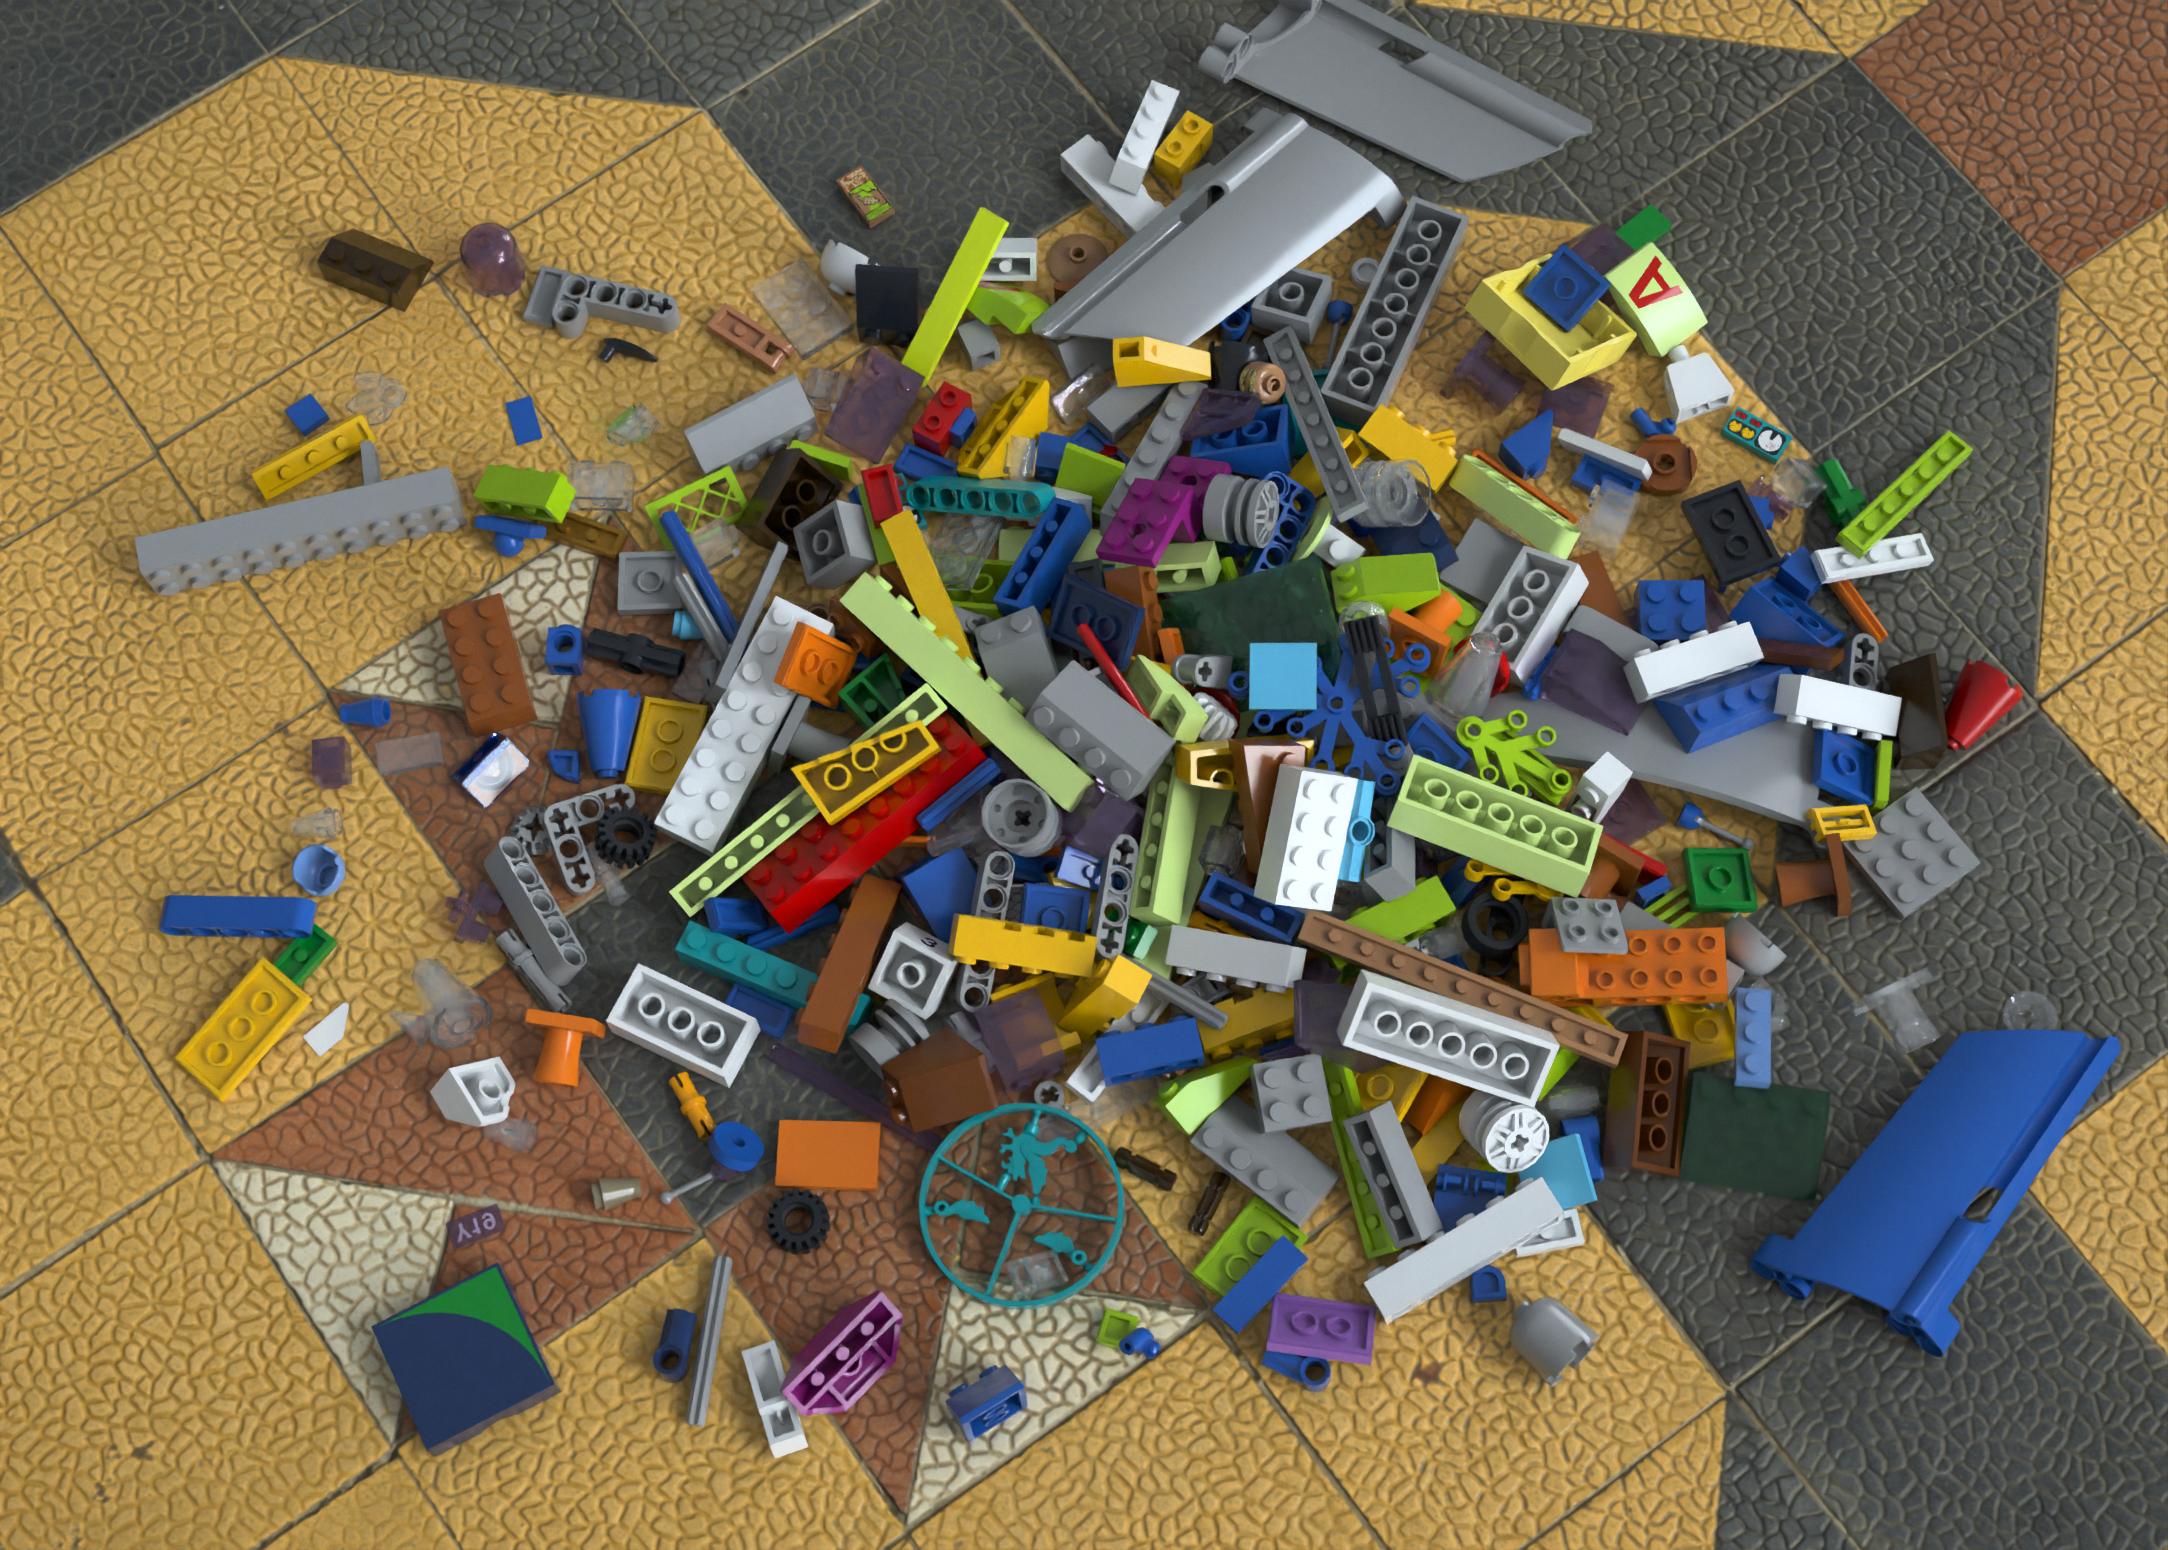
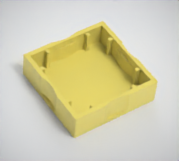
[1464,253,1637,391]

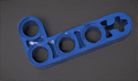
[1237,471,1316,603]

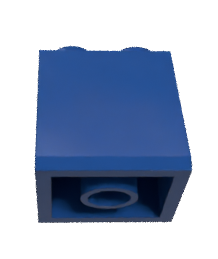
[893,843,994,944]

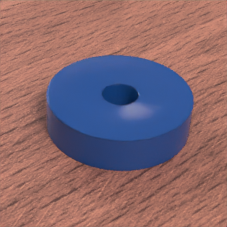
[708,1122,764,1172]

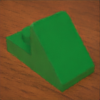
[1102,909,1158,960]

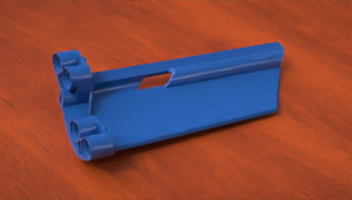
[1749,1030,2121,1357]

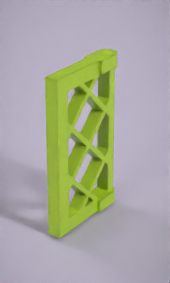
[644,465,748,551]

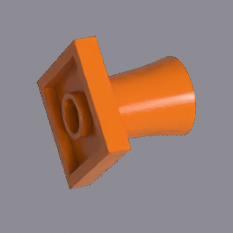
[1383,589,1462,681]
[525,1008,607,1088]

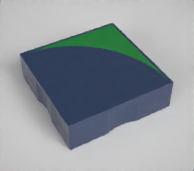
[371,1262,562,1457]

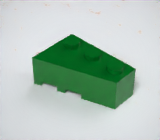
[837,652,906,732]

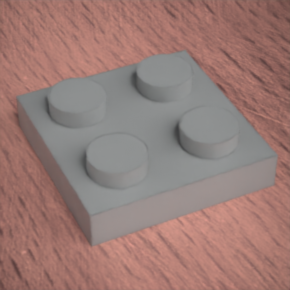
[618,550,684,615]

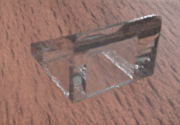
[389,1010,430,1048]

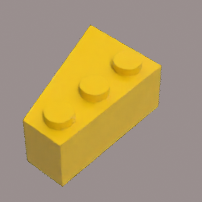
[1358,404,1458,496]
[1056,954,1152,1044]
[1193,987,1303,1060]

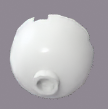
[820,239,880,297]

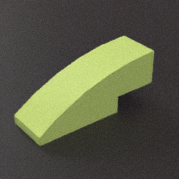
[1125,654,1208,743]

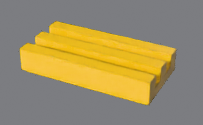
[1806,804,1877,843]

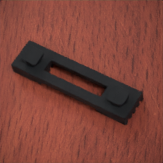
[1343,615,1409,749]

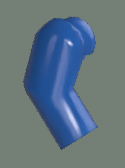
[1629,407,1677,438]

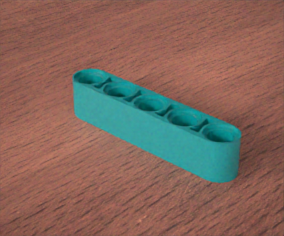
[906,475,1056,518]

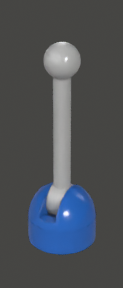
[1322,300,1353,369]
[1676,801,1754,851]

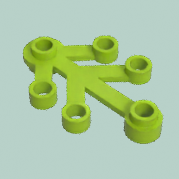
[1455,710,1573,798]

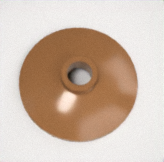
[1048,234,1109,282]

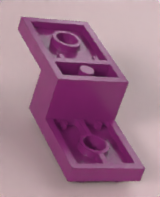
[1095,455,1232,568]

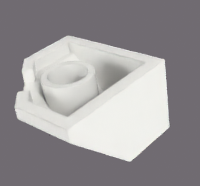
[430,1057,516,1127]

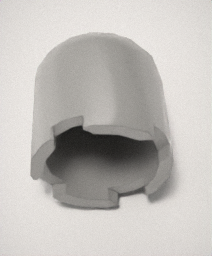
[1510,1297,1600,1387]

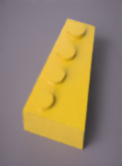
[791,720,941,826]
[1175,734,1314,792]
[948,913,1097,979]

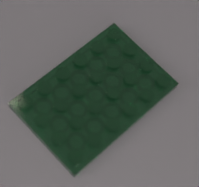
[1158,555,1351,714]

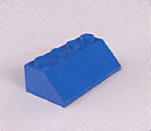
[1653,662,1794,754]

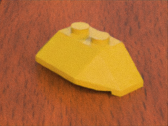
[957,375,1049,479]

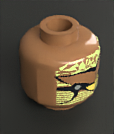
[1239,361,1286,404]

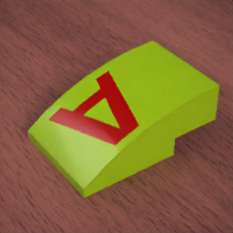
[966,281,1051,334]

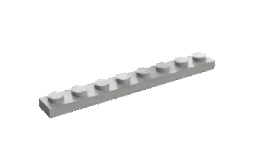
[1263,325,1369,523]

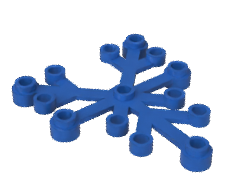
[1227,632,1431,798]

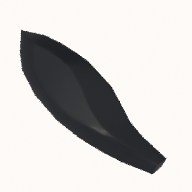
[598,338,658,363]

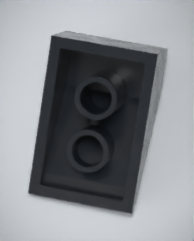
[855,264,924,348]

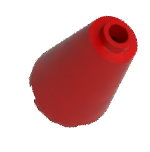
[1944,659,2024,752]

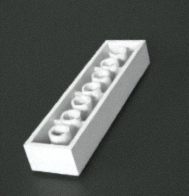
[654,596,836,857]

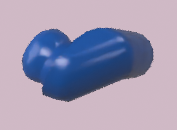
[1119,1327,1161,1359]

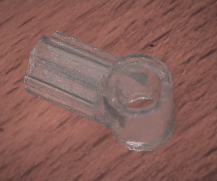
[1418,914,1474,960]

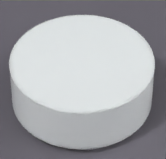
[1351,258,1380,290]

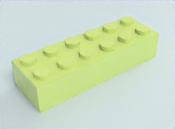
[1387,754,1603,898]

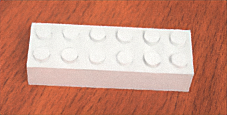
[1336,969,1560,1107]

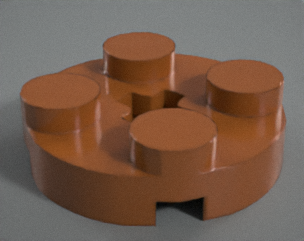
[1635,434,1697,496]

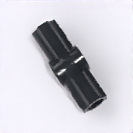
[586,628,686,680]

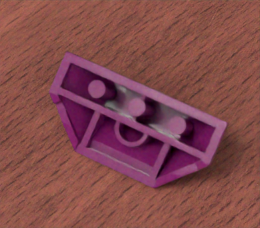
[779,1290,903,1416]

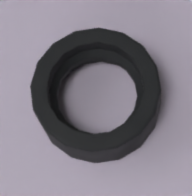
[1461,891,1529,958]

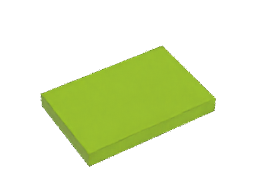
[1191,1195,1308,1300]

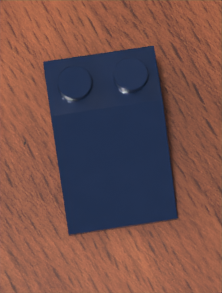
[1361,488,1459,572]

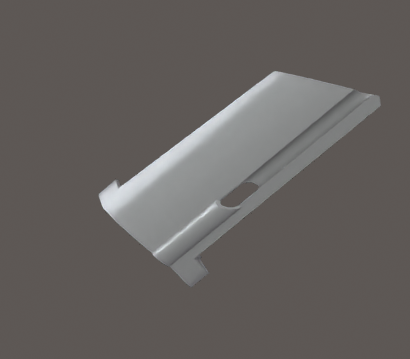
[1198,0,1592,183]
[1031,107,1408,347]

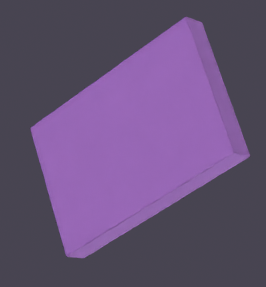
[1266,1293,1376,1365]

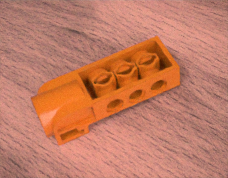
[1519,927,1728,1008]

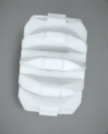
[1193,692,1238,742]

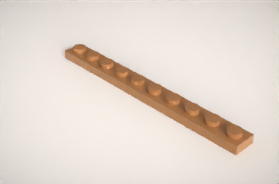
[1296,909,1628,1069]

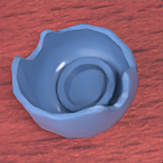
[292,844,346,897]

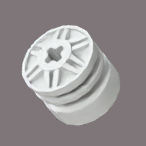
[1459,1090,1549,1173]

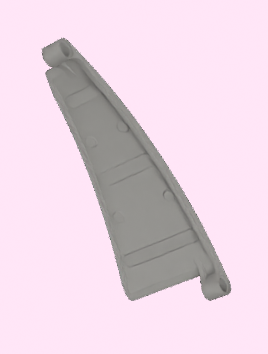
[1456,682,1845,850]

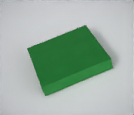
[1681,848,1758,913]

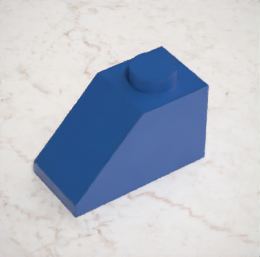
[1498,409,1554,481]

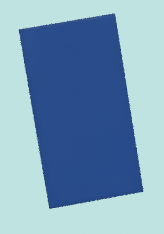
[505,396,543,445]

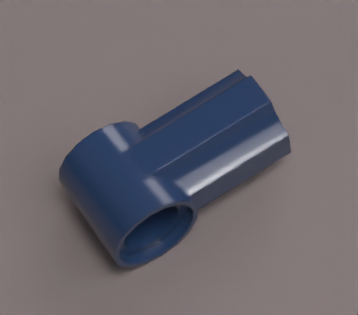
[653,1308,698,1383]

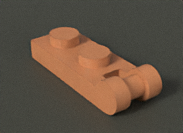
[707,303,794,375]

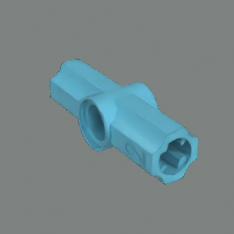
[1338,780,1375,882]

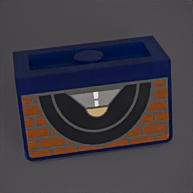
[450,732,530,808]

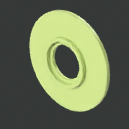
[1286,496,1333,569]

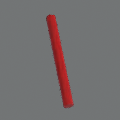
[1076,623,1154,723]

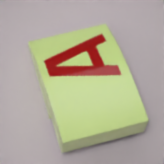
[1602,242,1708,357]

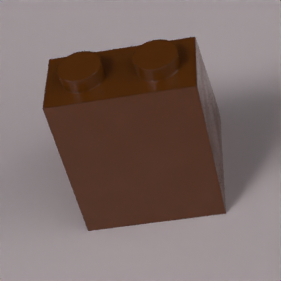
[880,1026,999,1133]

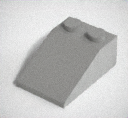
[974,605,1059,717]

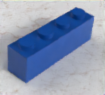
[993,497,1093,617]

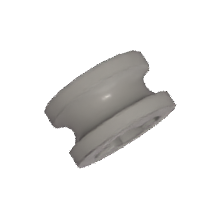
[1034,1081,1065,1110]

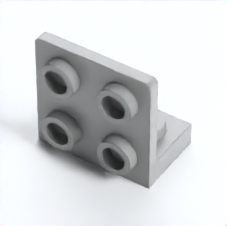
[1541,897,1629,954]

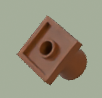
[1563,833,1646,899]
[1774,833,1852,917]

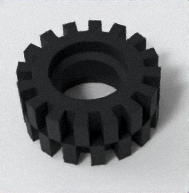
[594,806,657,869]
[767,1188,831,1255]

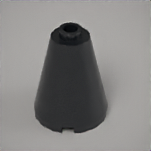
[1207,340,1270,416]

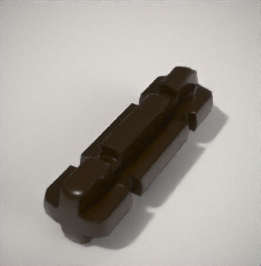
[1113,1147,1177,1192]
[1188,1171,1230,1236]

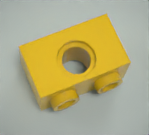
[1154,110,1213,187]

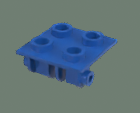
[1433,1164,1507,1233]

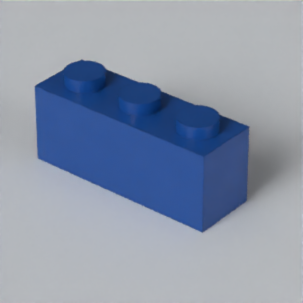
[1199,870,1305,946]
[1095,1016,1205,1087]

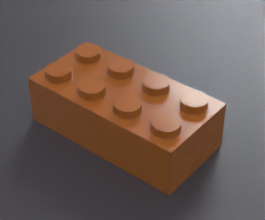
[439,593,538,738]

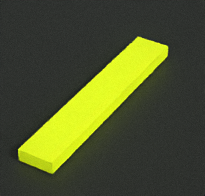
[897,207,1009,388]

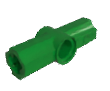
[1812,459,1867,530]

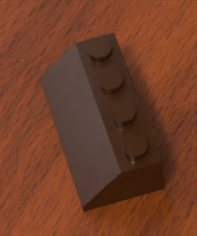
[1602,1030,1691,1177]

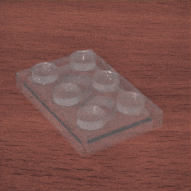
[751,258,854,361]
[929,512,1006,590]

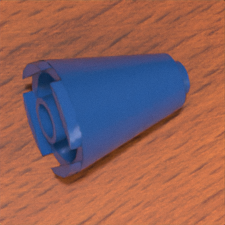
[576,689,641,779]

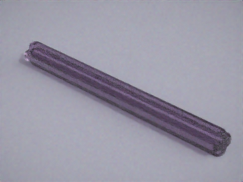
[768,1043,944,1154]

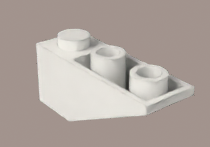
[1565,751,1633,824]

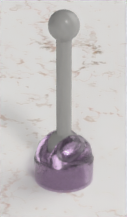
[660,1159,740,1205]

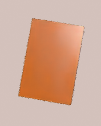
[773,621,859,710]
[775,1120,881,1191]

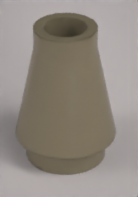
[590,1177,642,1211]

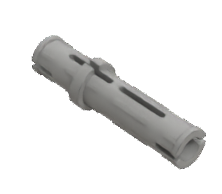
[496,929,573,1014]

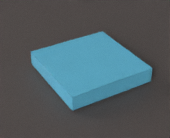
[1249,643,1317,711]
[1518,1133,1598,1211]

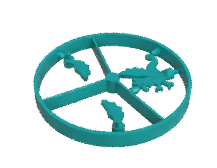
[919,1103,1125,1310]

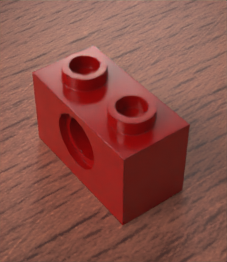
[912,381,973,457]

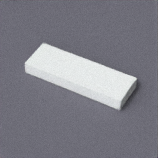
[1558,428,1652,482]

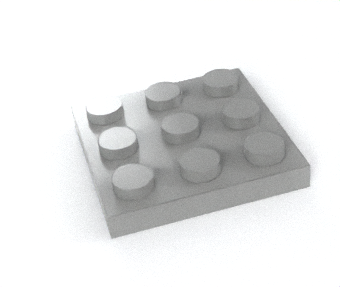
[1842,787,1980,921]

